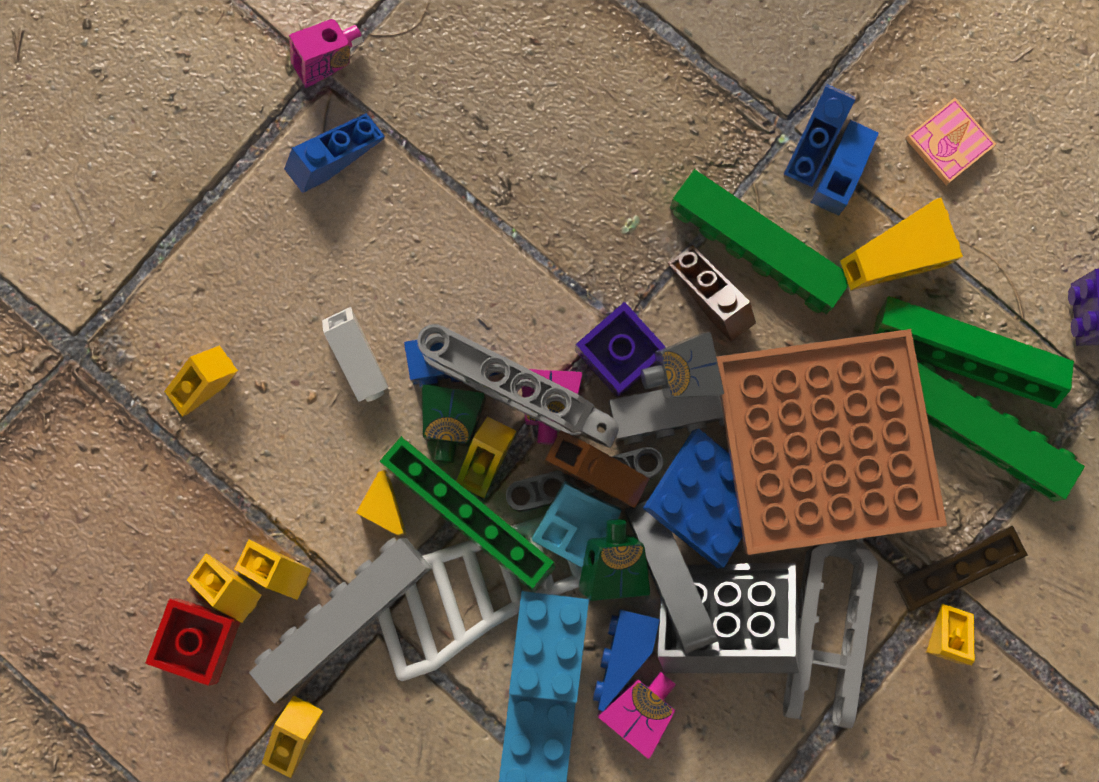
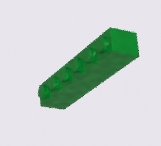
[670,169,848,315]
[873,296,1074,409]
[917,361,1085,502]
[379,436,556,593]

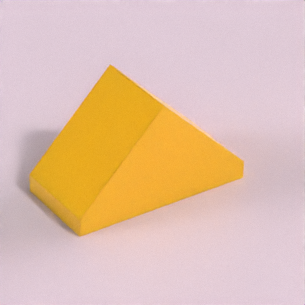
[356,470,407,536]
[926,604,975,666]

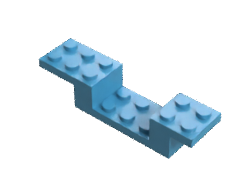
[499,591,589,782]

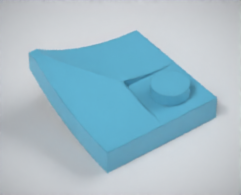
[532,481,622,567]

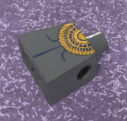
[641,332,724,398]

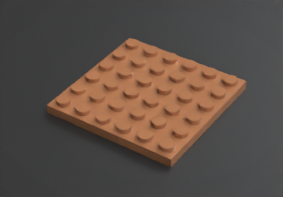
[716,329,947,555]

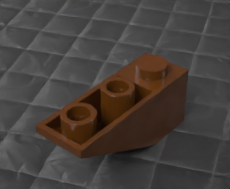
[668,245,756,342]
[545,430,650,508]

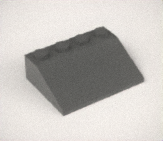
[658,563,799,673]

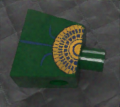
[422,384,486,463]
[579,519,650,601]

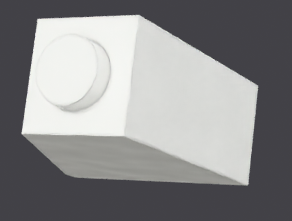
[322,307,388,402]

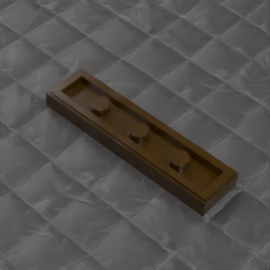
[894,526,1028,612]

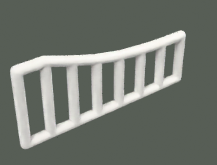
[378,515,582,681]

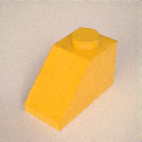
[164,345,238,417]
[456,416,516,498]
[234,539,312,600]
[187,553,262,623]
[262,696,323,778]

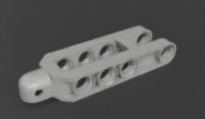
[417,324,619,448]
[783,538,878,729]

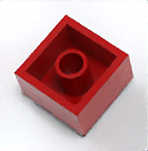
[145,598,241,686]

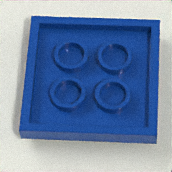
[643,428,743,568]

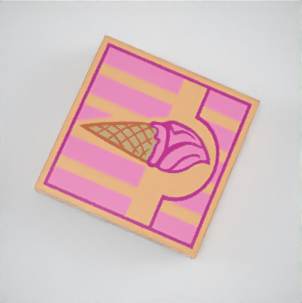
[905,98,997,186]

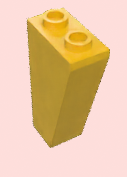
[840,197,963,291]

